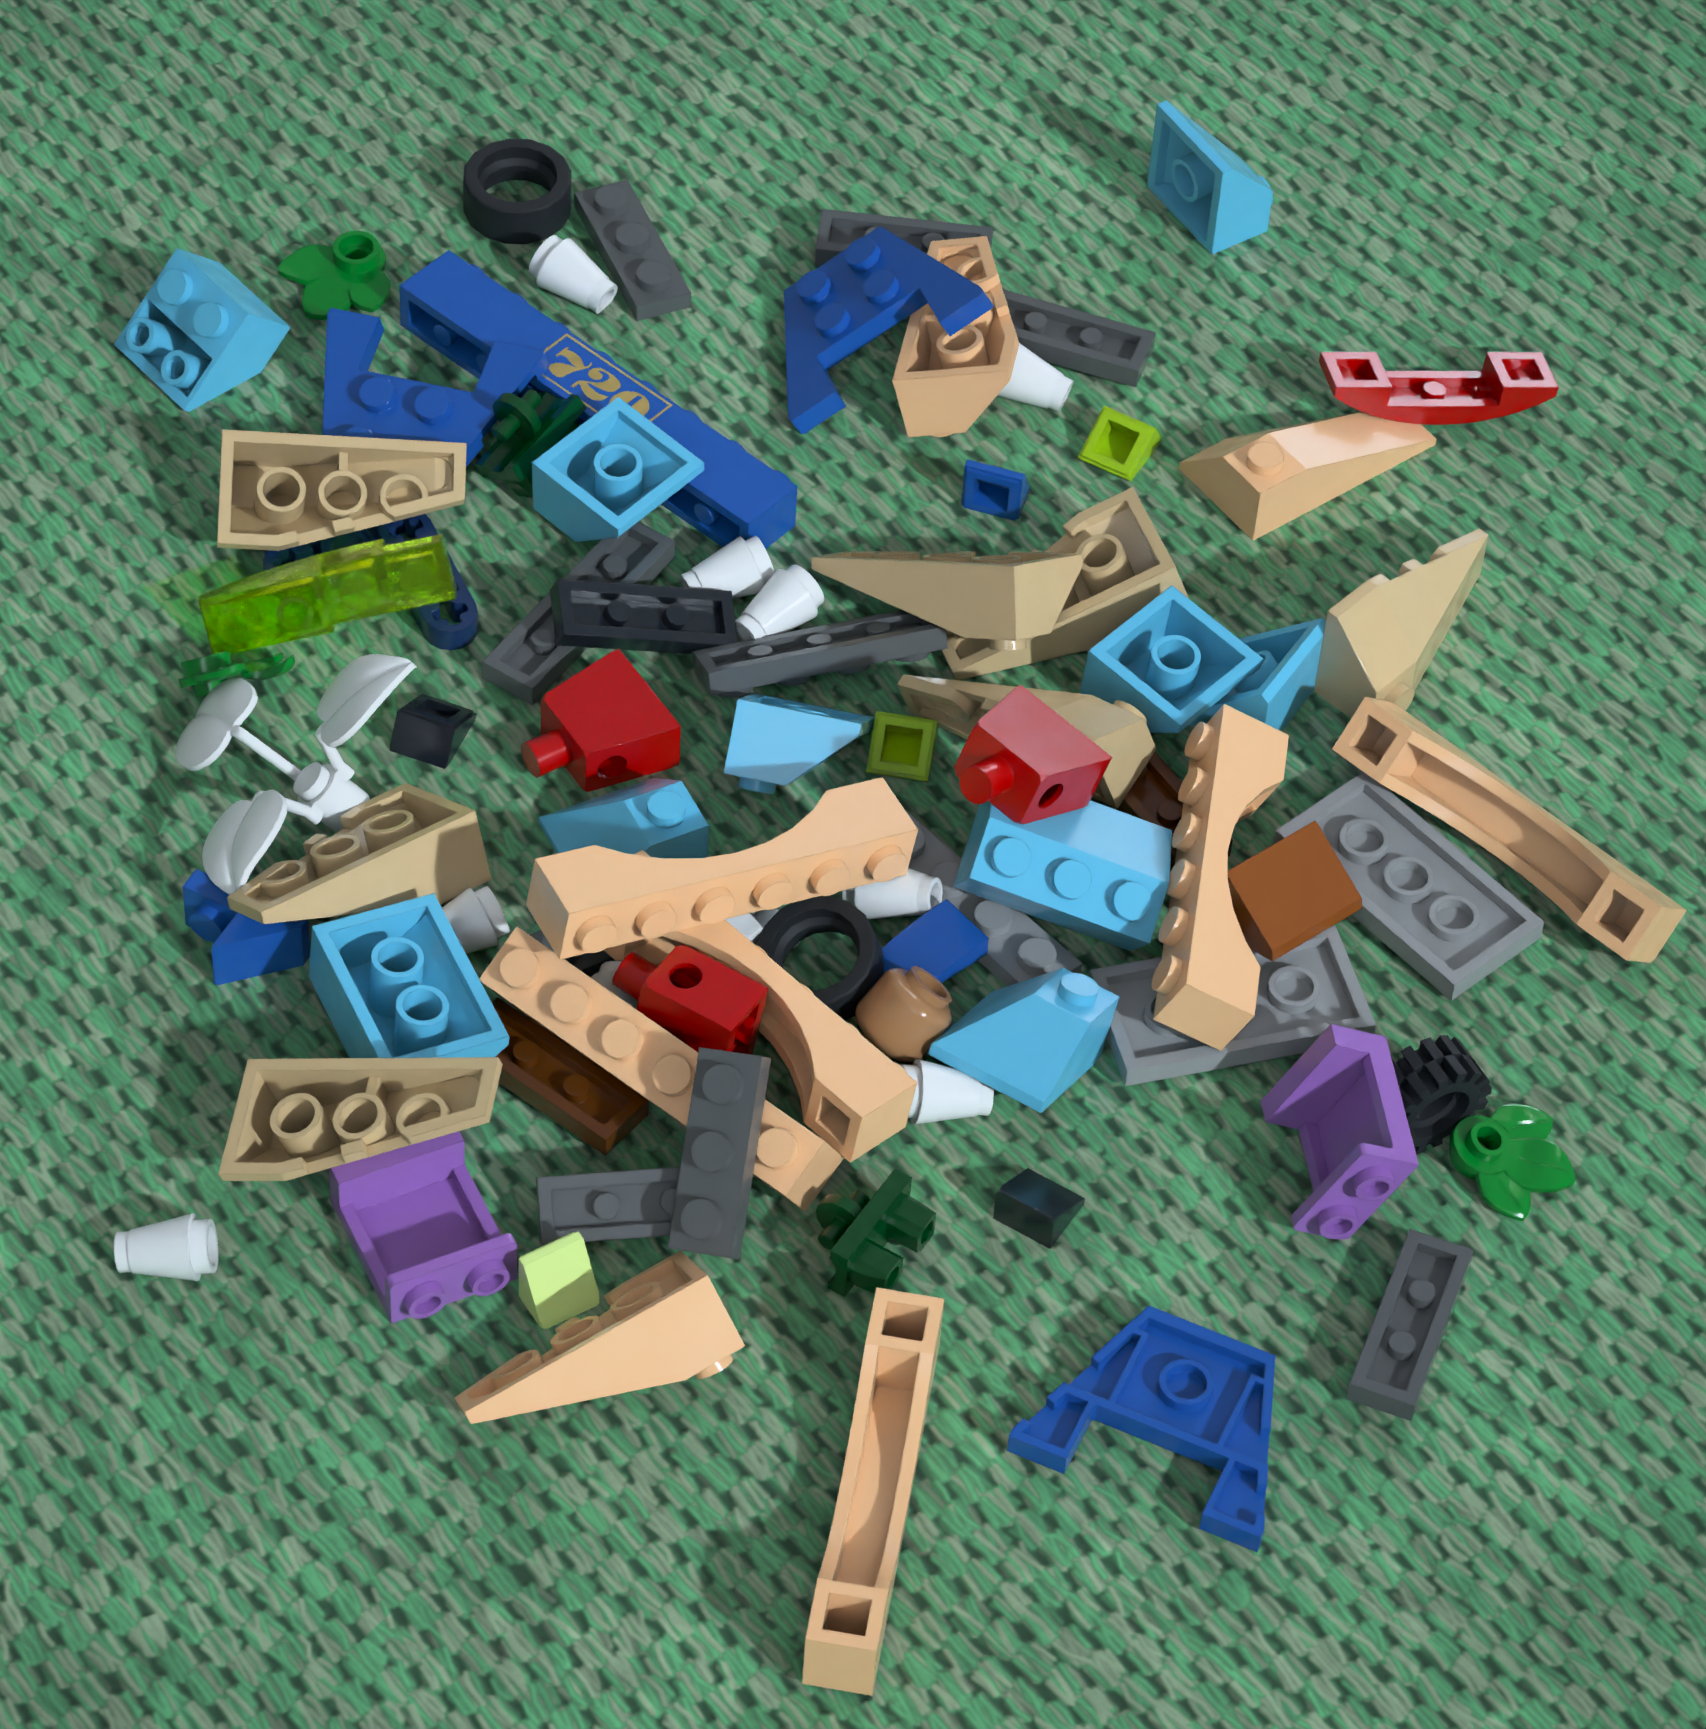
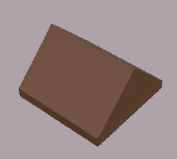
[1228,820,1362,962]

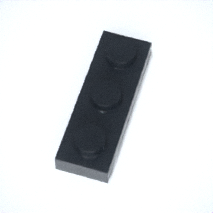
[550,579,738,654]

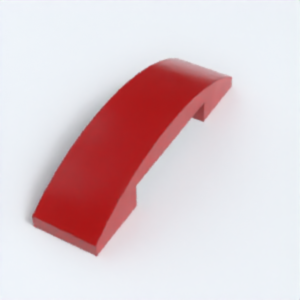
[1319,352,1559,425]

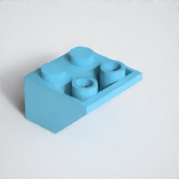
[114,248,291,412]

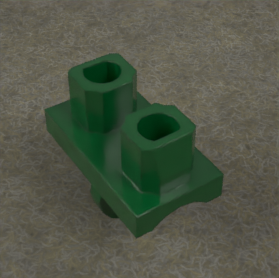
[475,389,586,497]
[816,1169,936,1297]

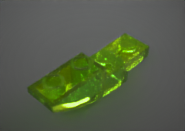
[198,534,457,654]

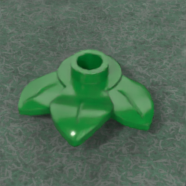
[277,231,390,320]
[178,650,295,697]
[1449,1104,1575,1221]

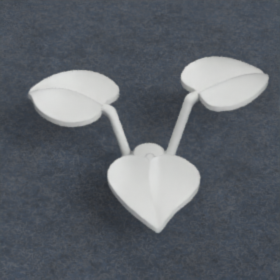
[176,654,417,895]

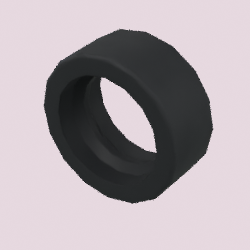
[463,138,571,244]
[757,896,884,1021]

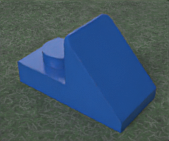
[182,869,310,985]

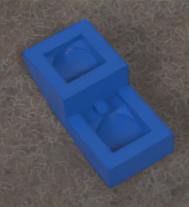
[882,899,989,983]

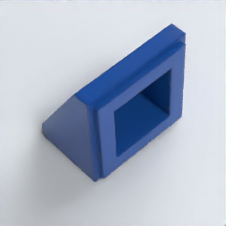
[961,459,1030,521]

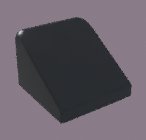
[390,694,477,769]
[993,1168,1085,1249]

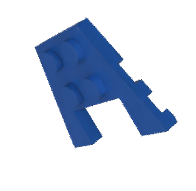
[784,226,994,434]
[322,308,549,467]
[1007,1306,1275,1552]

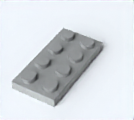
[1273,772,1545,1001]
[1089,925,1376,1086]

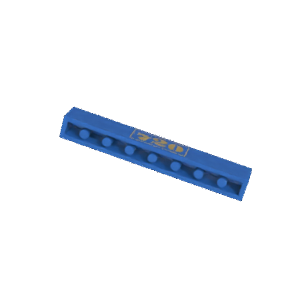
[399,250,798,549]

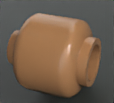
[855,966,952,1064]

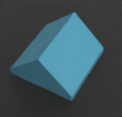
[1189,618,1326,731]

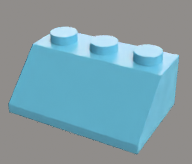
[952,800,1172,951]
[309,893,509,1058]

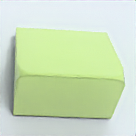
[519,1231,600,1329]

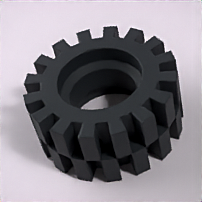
[1392,1035,1492,1155]

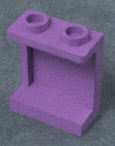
[1261,1024,1419,1240]
[329,1131,517,1324]

